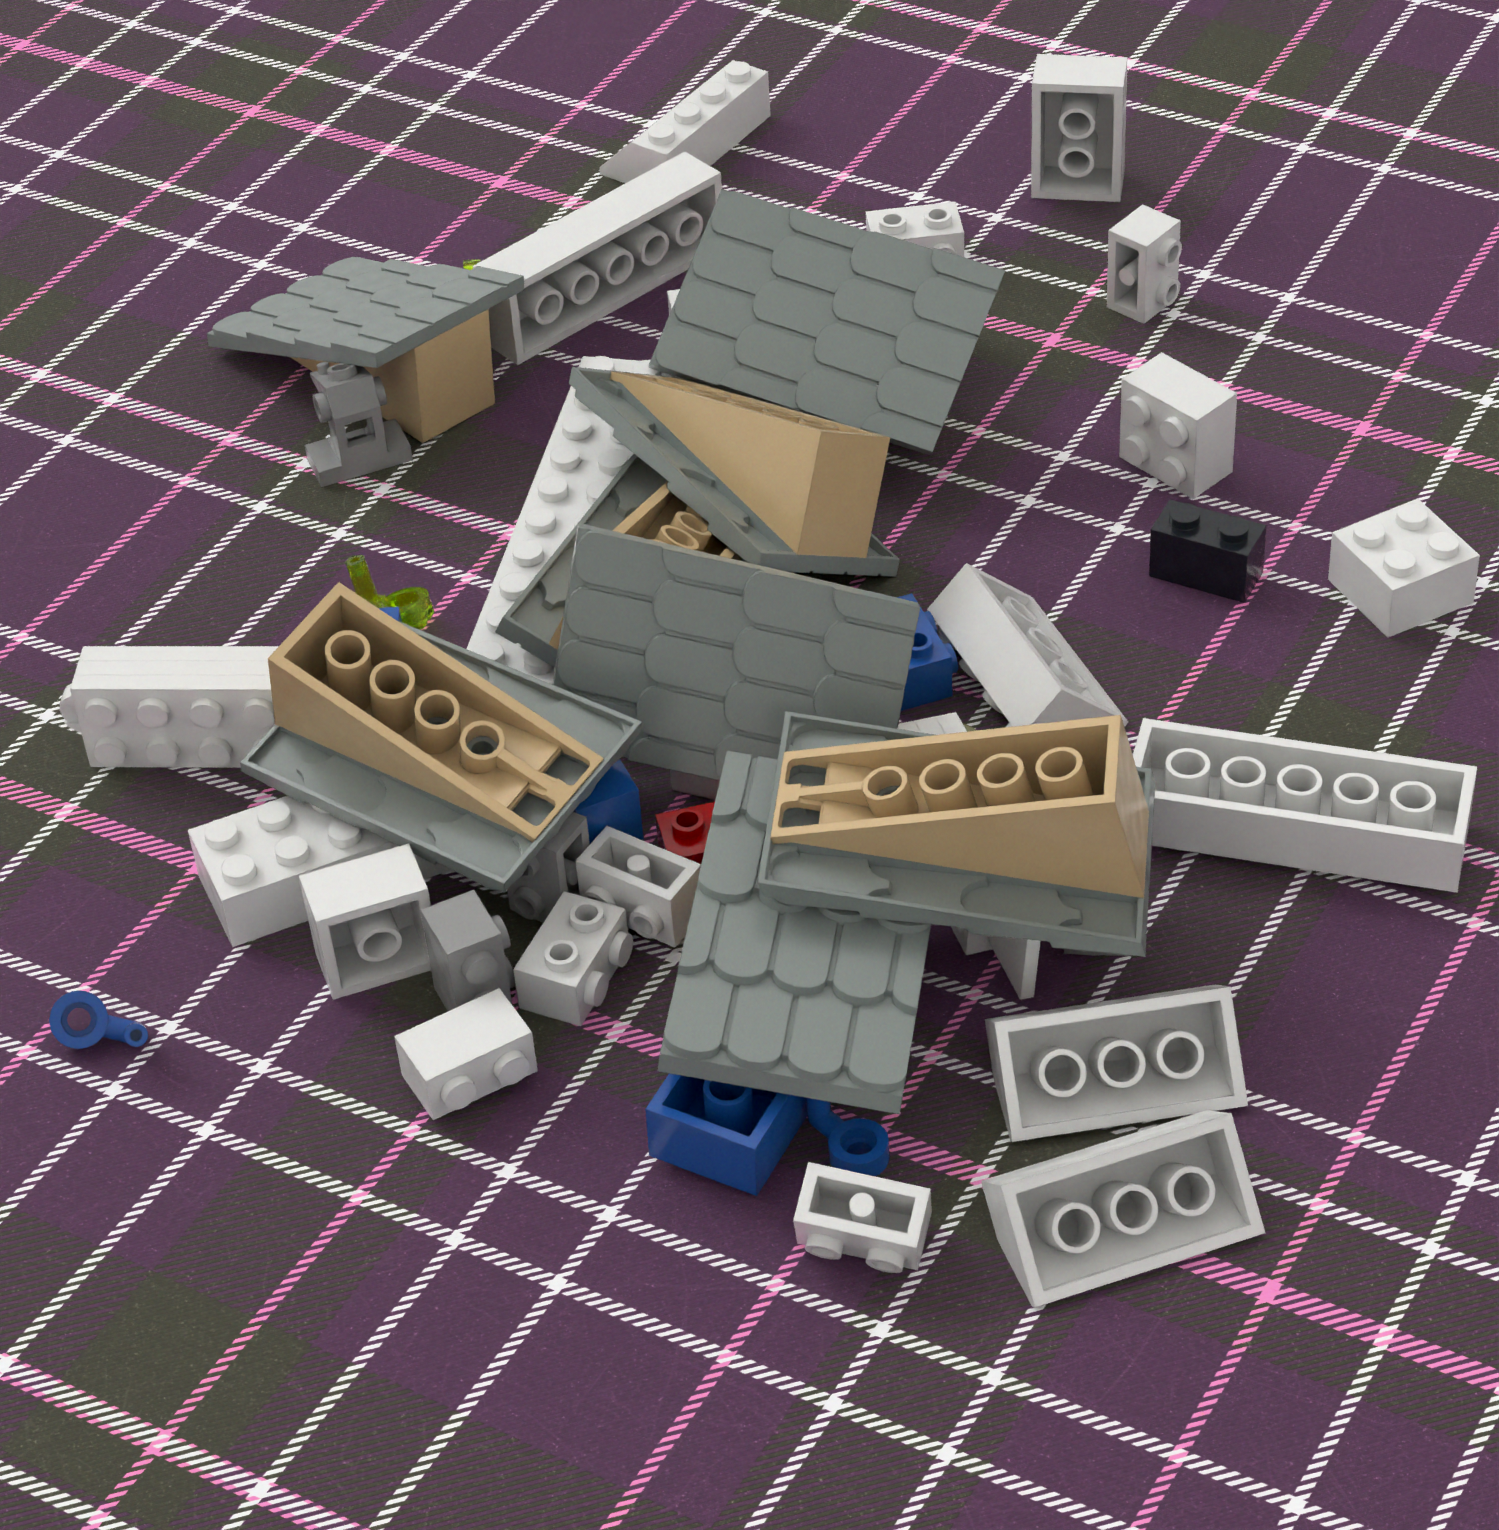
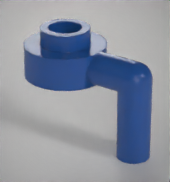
[49,990,148,1049]
[806,1098,890,1176]

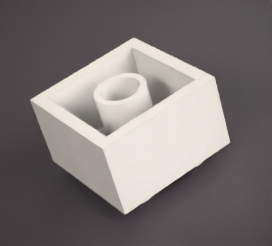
[1119,352,1237,499]
[1328,498,1480,638]
[299,843,431,1000]

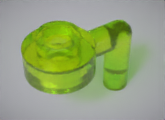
[345,555,434,630]

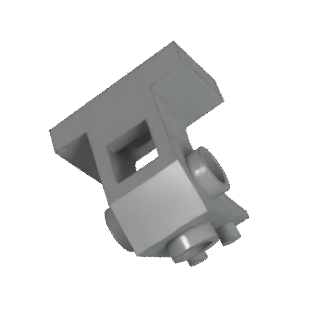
[305,362,413,487]

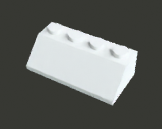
[600,60,771,183]
[927,563,1128,727]
[985,984,1248,1142]
[981,1110,1265,1307]

